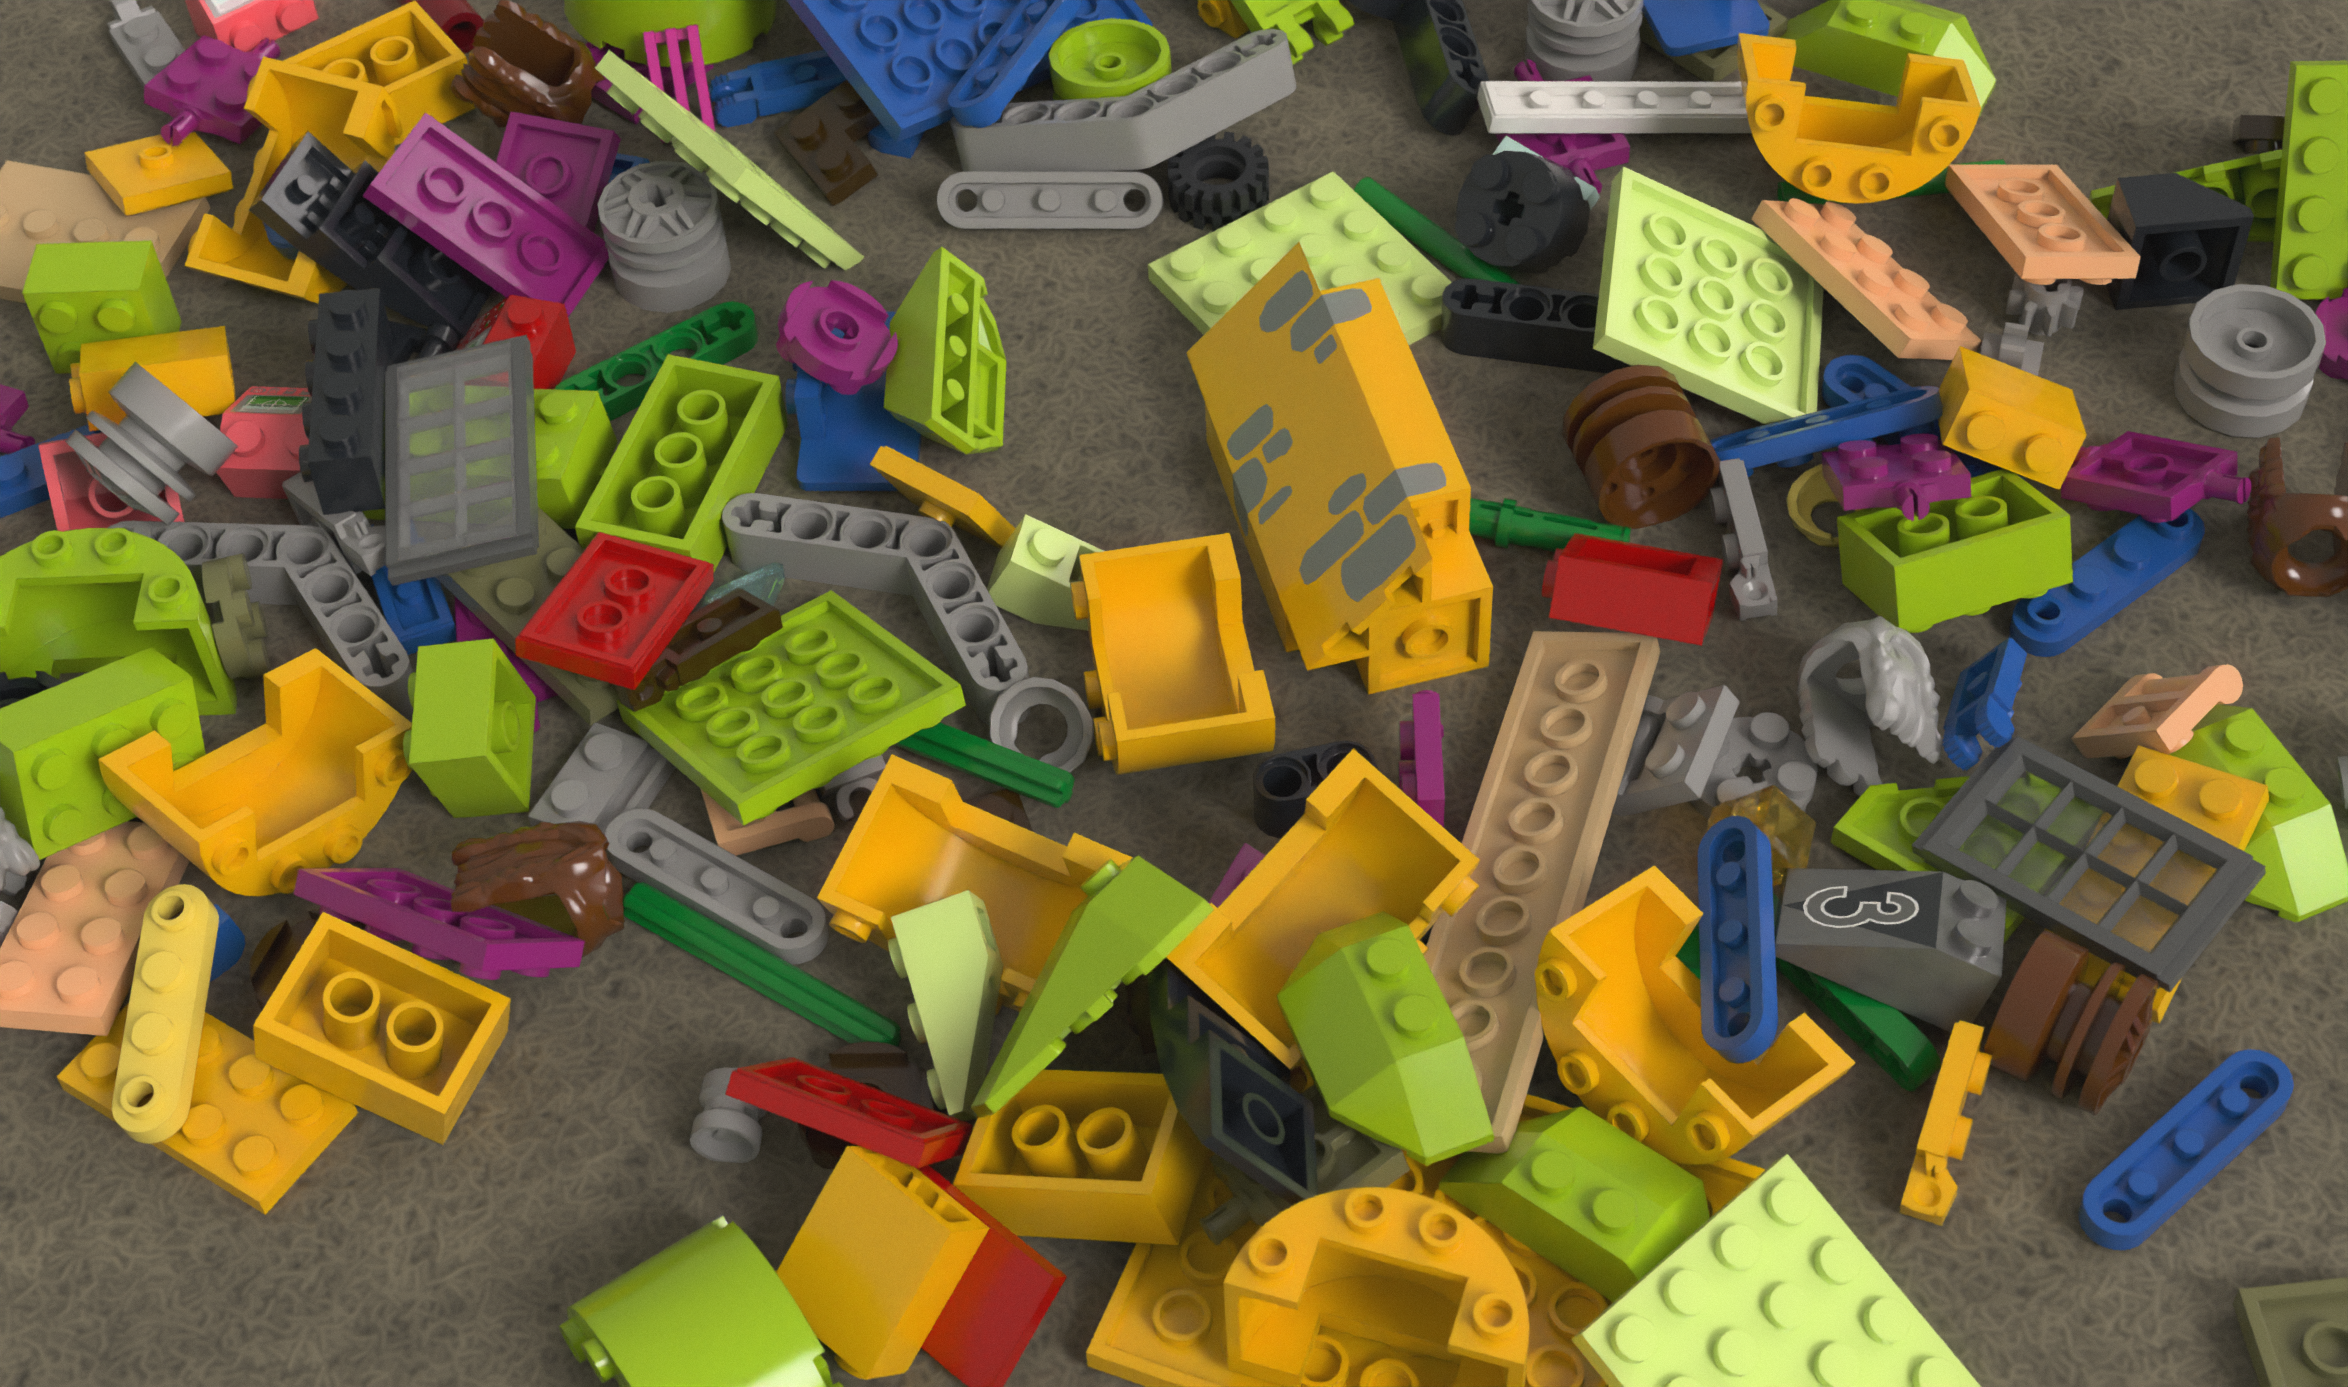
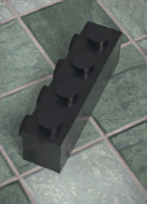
[299,288,394,515]

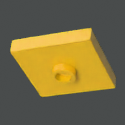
[84,132,233,216]
[870,446,1016,549]

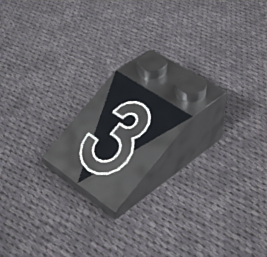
[1774,868,2007,1033]

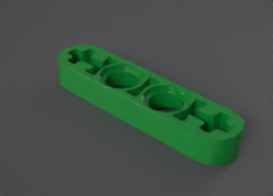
[554,301,758,421]
[1773,894,1942,1091]

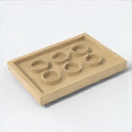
[0,161,210,303]

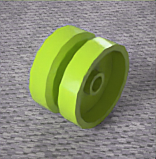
[1049,18,1172,101]

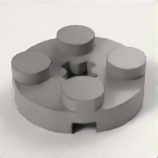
[1691,712,1818,834]

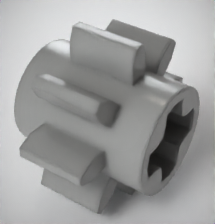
[2006,273,2084,337]

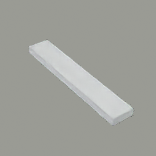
[1477,81,1752,133]

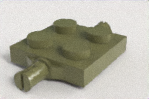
[1199,1084,1410,1246]

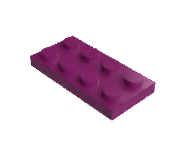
[363,112,609,317]
[293,868,585,980]

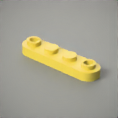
[112,884,219,1144]

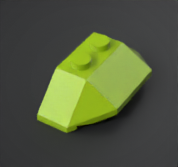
[1780,0,1996,118]
[884,246,1006,455]
[2168,705,2348,923]
[1277,911,1494,1166]
[1439,1106,1710,1302]

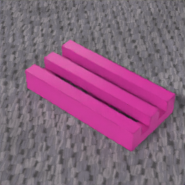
[643,24,716,143]

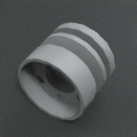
[1525,0,1644,82]
[598,161,731,313]
[65,362,239,526]

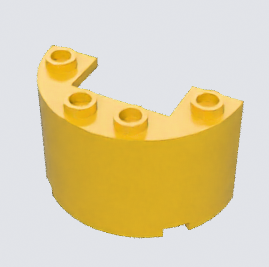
[1737,33,1981,204]
[184,56,403,304]
[1070,533,1275,775]
[98,648,412,896]
[1166,748,1480,1073]
[817,755,1132,1015]
[1534,865,1856,1165]
[1223,1187,1529,1387]

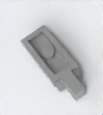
[107,0,185,89]
[1709,458,1778,621]
[282,472,386,576]

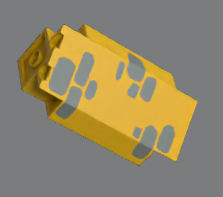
[1186,242,1493,695]

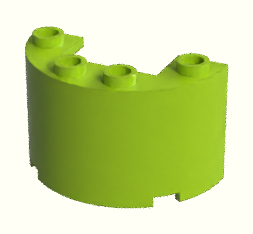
[564,0,776,67]
[0,528,237,716]
[559,1216,843,1387]

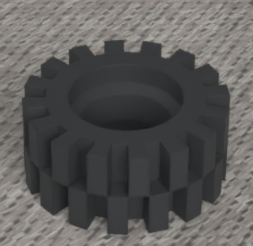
[1167,131,1269,232]

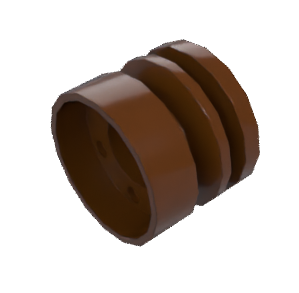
[1562,365,1720,529]
[1984,930,2159,1116]

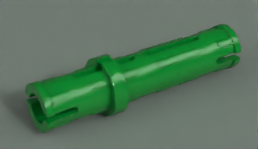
[1469,497,1632,552]

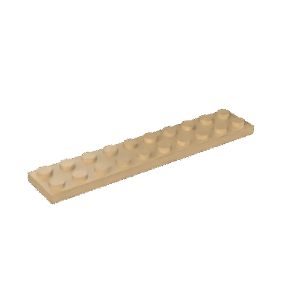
[1424,631,1660,1154]

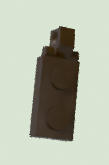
[616,587,783,712]

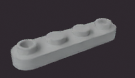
[937,172,1163,229]
[605,808,829,964]

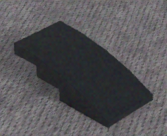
[249,131,493,340]
[1148,962,1318,1206]

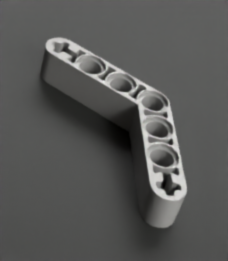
[950,29,1297,172]
[722,493,1031,726]
[108,521,413,719]

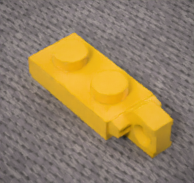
[1900,1020,1992,1226]

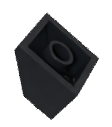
[2106,173,2254,310]

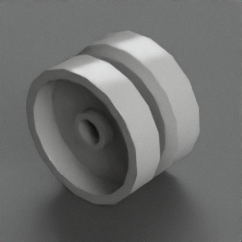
[2173,284,2326,438]

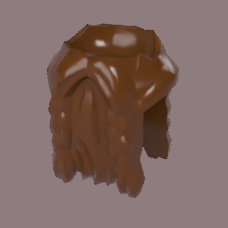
[450,0,606,128]
[2246,437,2348,597]
[451,821,625,971]

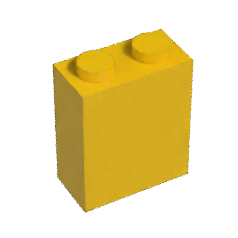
[69,326,236,431]
[1938,346,2087,490]
[776,1146,990,1380]

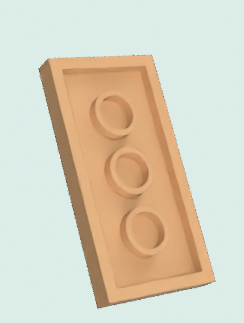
[1944,164,2140,285]
[1751,198,1983,360]
[0,821,190,1036]

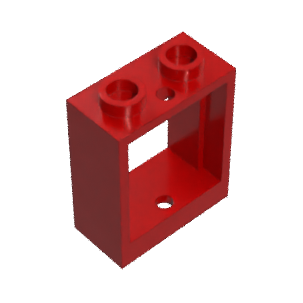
[1542,533,1723,646]

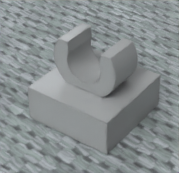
[1980,322,2044,376]
[816,754,886,822]

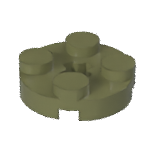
[202,553,271,681]

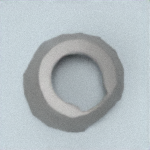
[989,677,1093,772]

